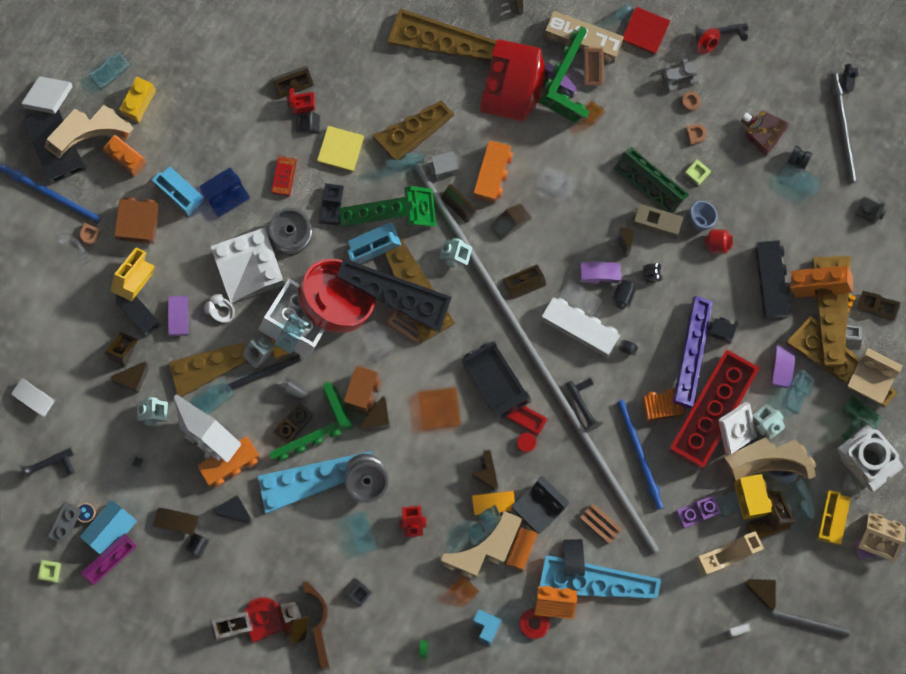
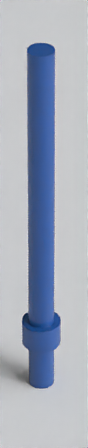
[0,164,101,224]
[617,400,664,510]

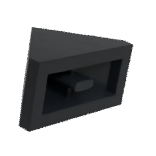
[212,495,253,524]

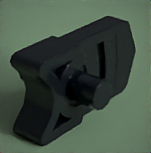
[842,64,859,92]

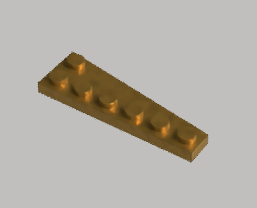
[387,8,496,61]
[385,232,455,343]
[812,256,851,367]
[785,316,898,408]

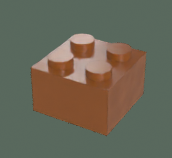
[344,365,382,415]

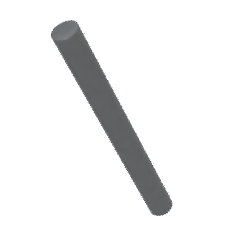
[772,610,850,637]

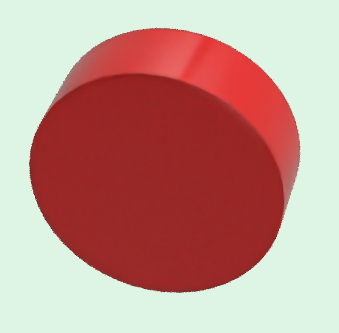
[517,433,537,453]

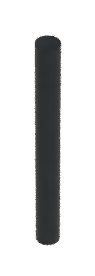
[228,354,302,391]

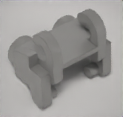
[664,59,698,92]

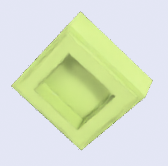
[684,159,711,186]
[37,560,61,583]

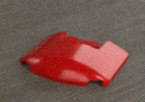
[480,39,545,122]

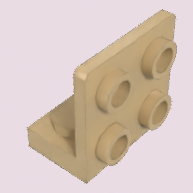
[847,348,903,404]
[858,513,905,562]

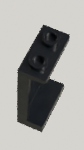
[22,109,86,184]
[462,341,531,421]

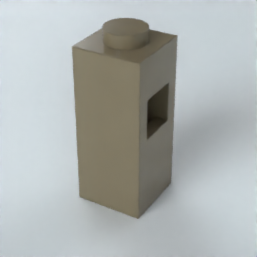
[631,204,683,239]

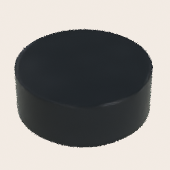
[618,340,638,355]

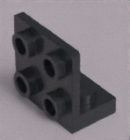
[512,476,570,534]

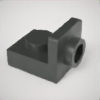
[855,196,887,224]

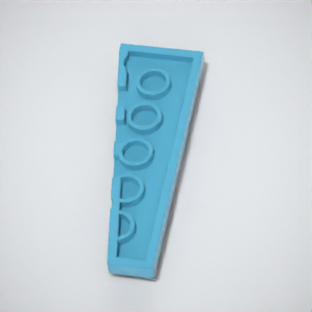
[540,555,661,599]

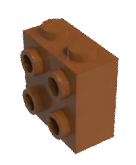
[114,197,160,244]

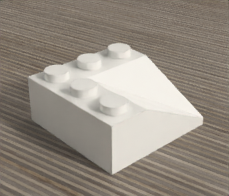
[211,228,285,304]
[258,278,325,359]
[174,394,241,463]

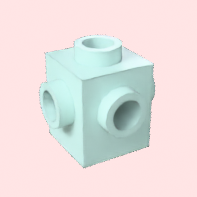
[439,238,473,267]
[137,397,168,426]
[753,404,786,439]

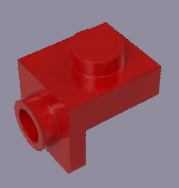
[286,88,316,114]

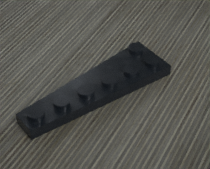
[337,258,452,333]

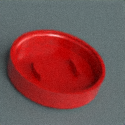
[298,259,375,333]

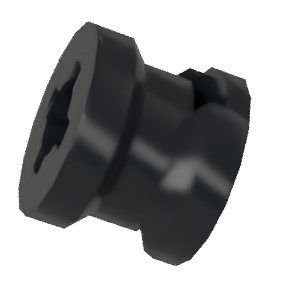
[642,263,663,283]

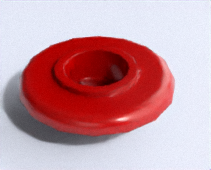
[697,28,720,54]
[519,608,550,639]

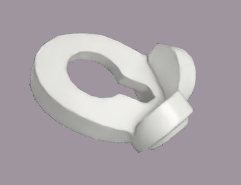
[204,294,235,323]

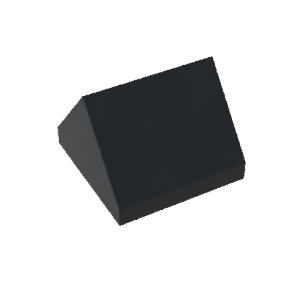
[185,533,209,558]

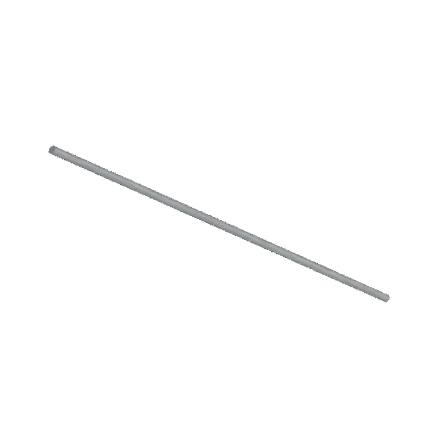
[414,164,660,554]

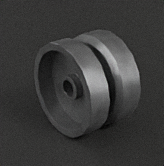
[269,207,312,255]
[343,453,389,503]

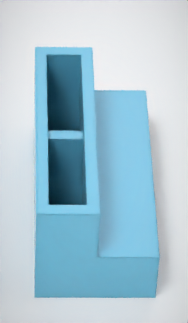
[152,166,205,217]
[348,222,401,264]
[80,500,137,555]
[473,609,501,646]

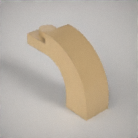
[693,531,764,577]

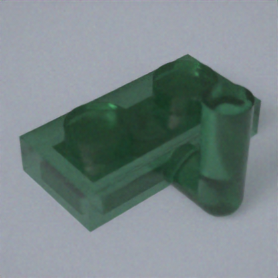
[841,396,883,440]

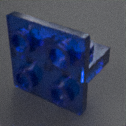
[199,168,250,218]

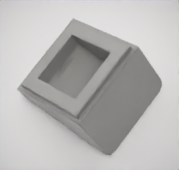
[846,325,862,350]

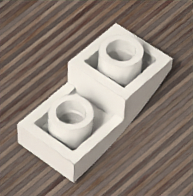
[11,378,55,417]

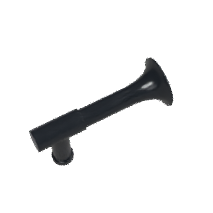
[695,23,748,43]
[565,378,603,433]
[19,448,76,481]

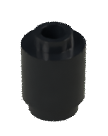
[612,280,636,309]

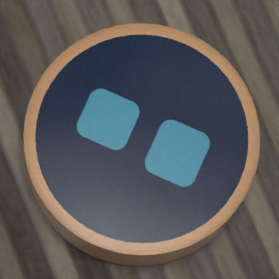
[78,503,96,523]

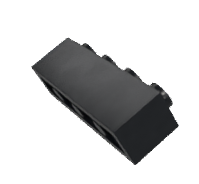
[755,240,792,321]

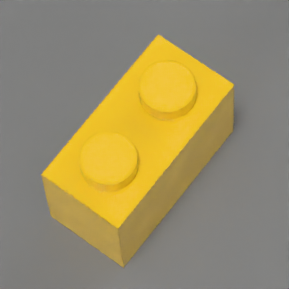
[120,76,156,123]
[734,474,772,520]

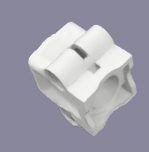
[837,425,903,492]

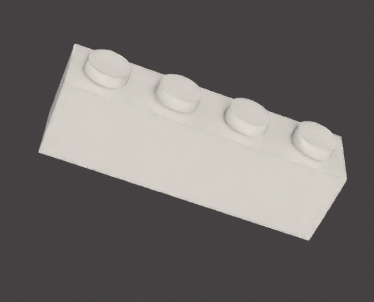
[541,297,620,358]

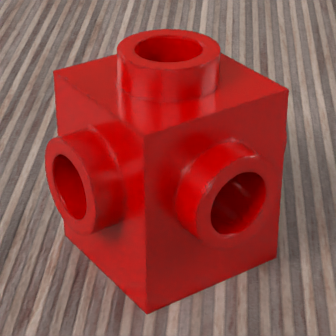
[399,505,427,537]

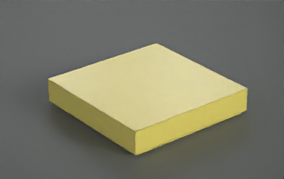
[317,126,364,172]

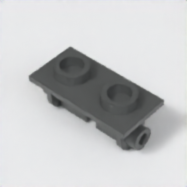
[48,501,82,545]

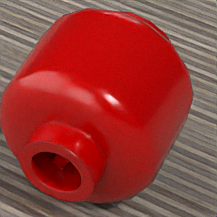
[704,229,733,254]

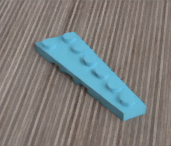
[258,451,372,514]

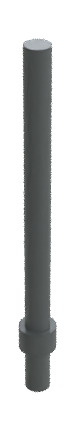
[831,73,857,184]

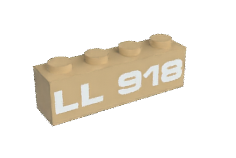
[545,11,624,62]

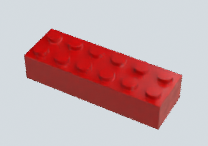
[668,349,760,471]

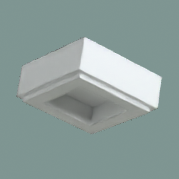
[728,623,750,638]

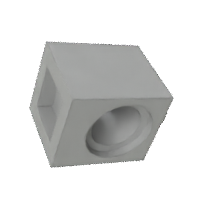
[429,151,458,179]
[242,334,275,368]

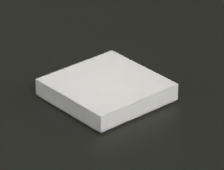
[21,76,73,114]
[718,402,757,455]

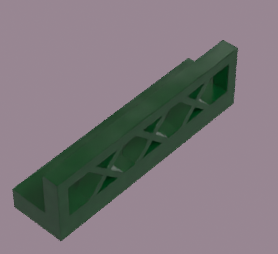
[613,147,690,214]

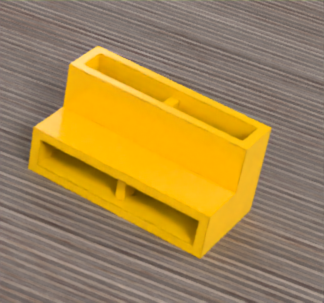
[110,248,155,301]
[816,490,851,546]

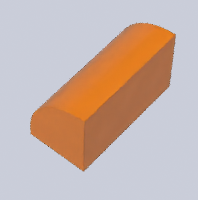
[505,528,537,572]

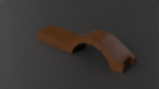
[303,581,330,670]

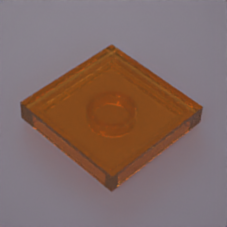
[418,387,461,430]

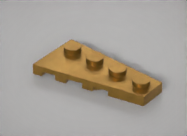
[372,100,454,163]
[169,342,248,398]

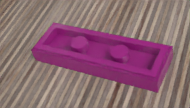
[81,533,137,586]

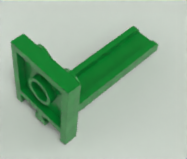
[538,26,590,124]
[339,186,436,227]
[270,381,354,462]

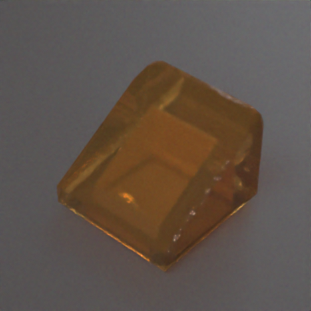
[585,101,606,126]
[449,576,479,605]

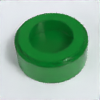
[419,639,428,660]

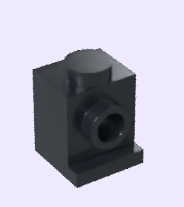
[708,317,739,344]

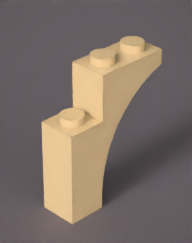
[44,105,134,158]
[724,437,816,481]
[441,511,522,579]

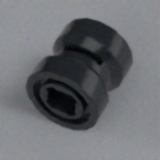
[787,145,813,170]

